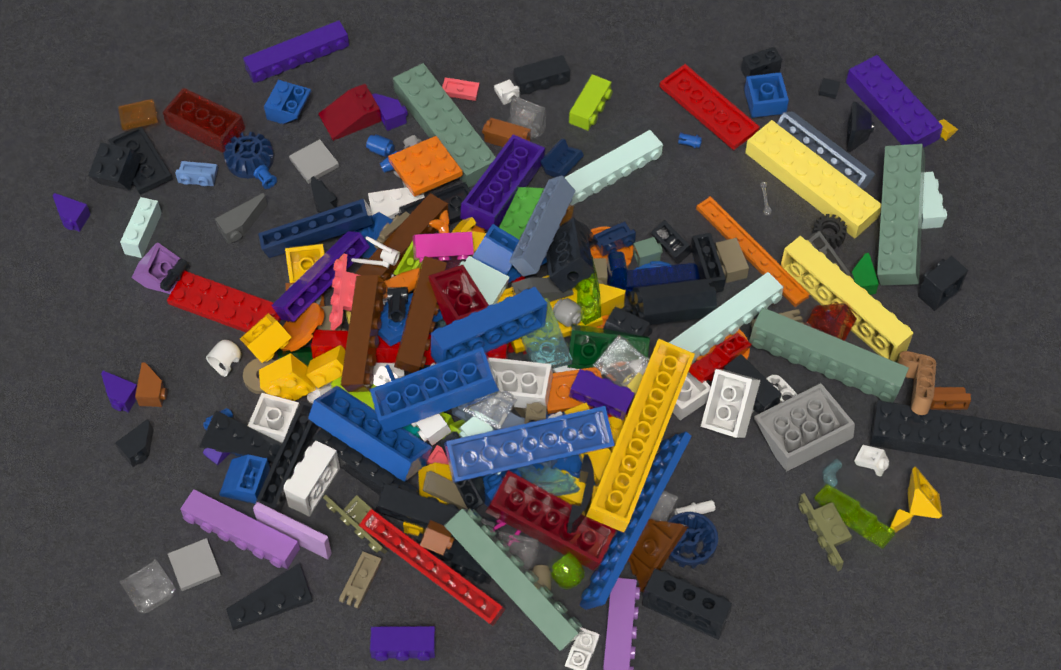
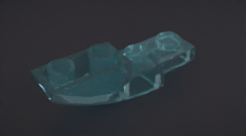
[517,465,580,496]

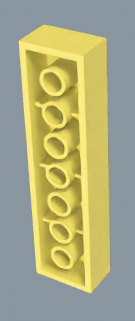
[746,120,882,238]
[781,236,913,362]

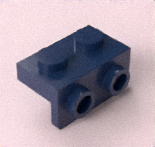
[541,139,584,177]
[594,222,636,257]

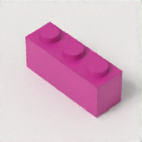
[413,232,474,263]

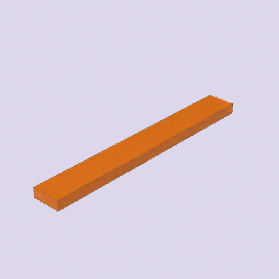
[696,196,810,307]

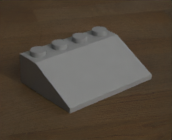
[754,383,855,472]

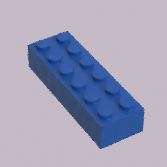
[431,287,547,364]
[370,347,499,433]
[308,386,433,482]

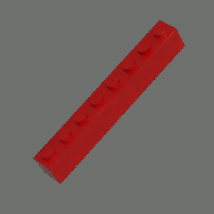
[359,509,505,626]

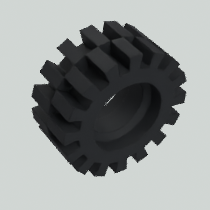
[812,214,847,249]

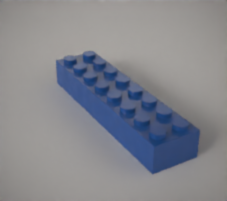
[444,406,615,483]

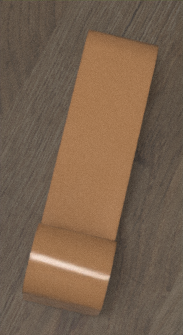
[897,351,936,415]

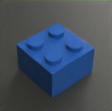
[744,73,789,118]

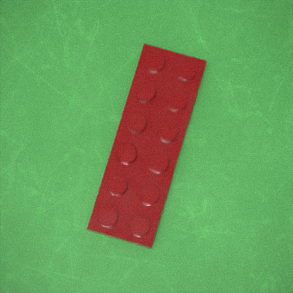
[659,64,760,150]
[167,271,282,332]

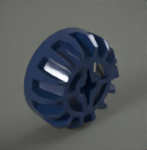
[224,132,274,179]
[668,512,718,568]

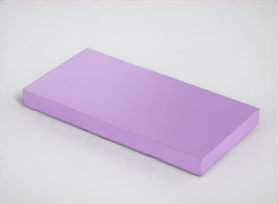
[253,502,332,559]

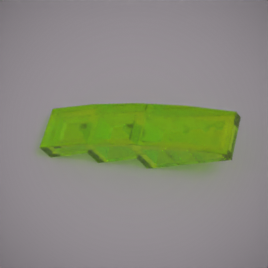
[575,255,601,325]
[815,484,895,549]

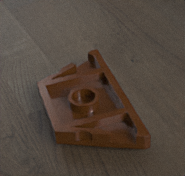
[627,519,688,592]

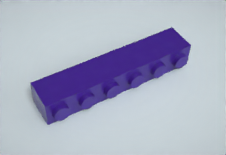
[243,21,349,83]
[271,231,370,322]

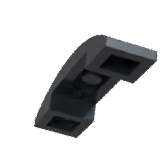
[567,454,594,534]

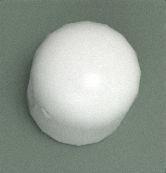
[206,340,241,377]

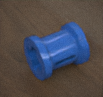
[253,165,277,189]

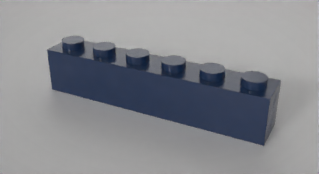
[258,199,374,258]

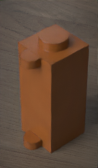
[482,117,531,147]

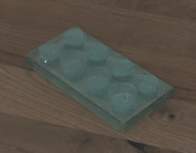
[521,298,572,369]

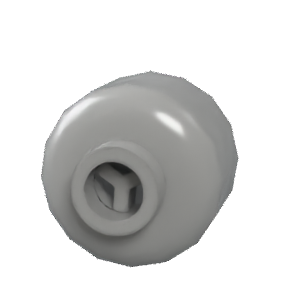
[553,298,582,327]

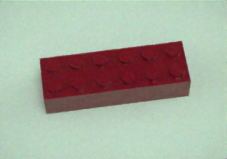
[485,470,616,571]

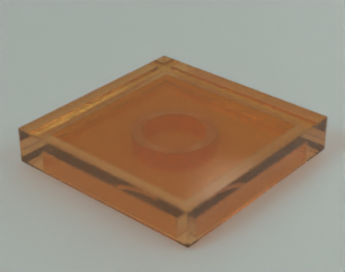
[118,99,158,130]

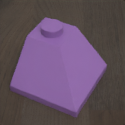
[132,243,181,294]

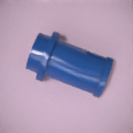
[678,133,702,149]

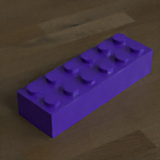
[846,55,943,148]
[460,135,545,230]

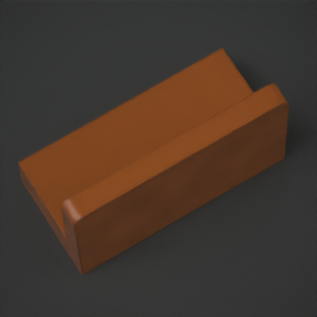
[930,387,971,410]

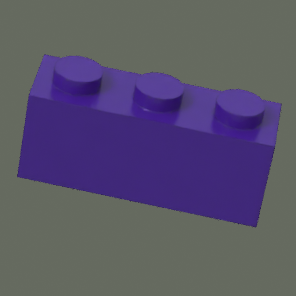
[569,369,635,420]
[370,626,436,661]

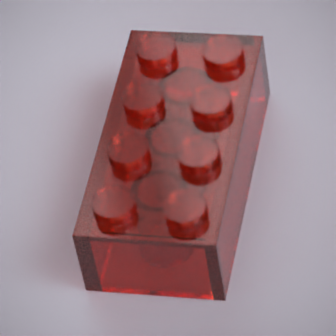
[163,88,245,153]

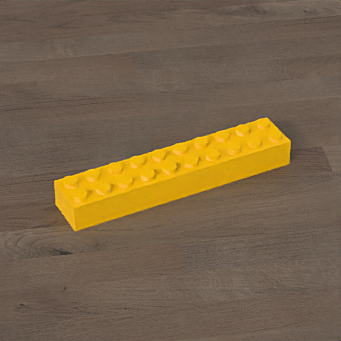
[586,339,695,532]

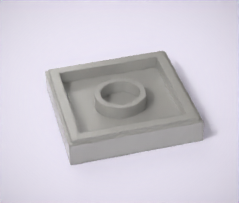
[289,139,339,184]
[168,538,221,591]

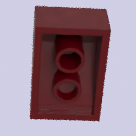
[318,84,381,141]
[428,265,489,325]

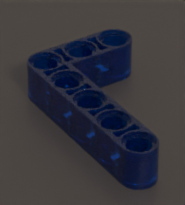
[607,251,700,296]

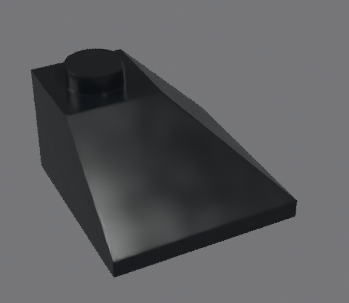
[847,101,875,152]

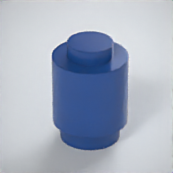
[366,134,394,157]

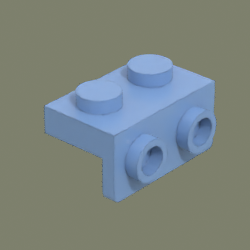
[175,161,218,186]

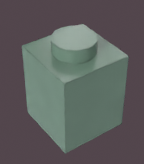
[633,237,663,267]

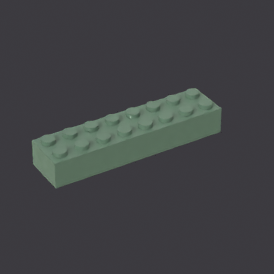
[393,63,496,187]
[877,144,925,285]
[749,307,909,403]
[445,508,583,651]

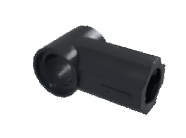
[387,287,408,322]

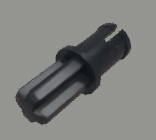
[160,258,189,291]

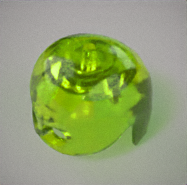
[551,552,585,590]

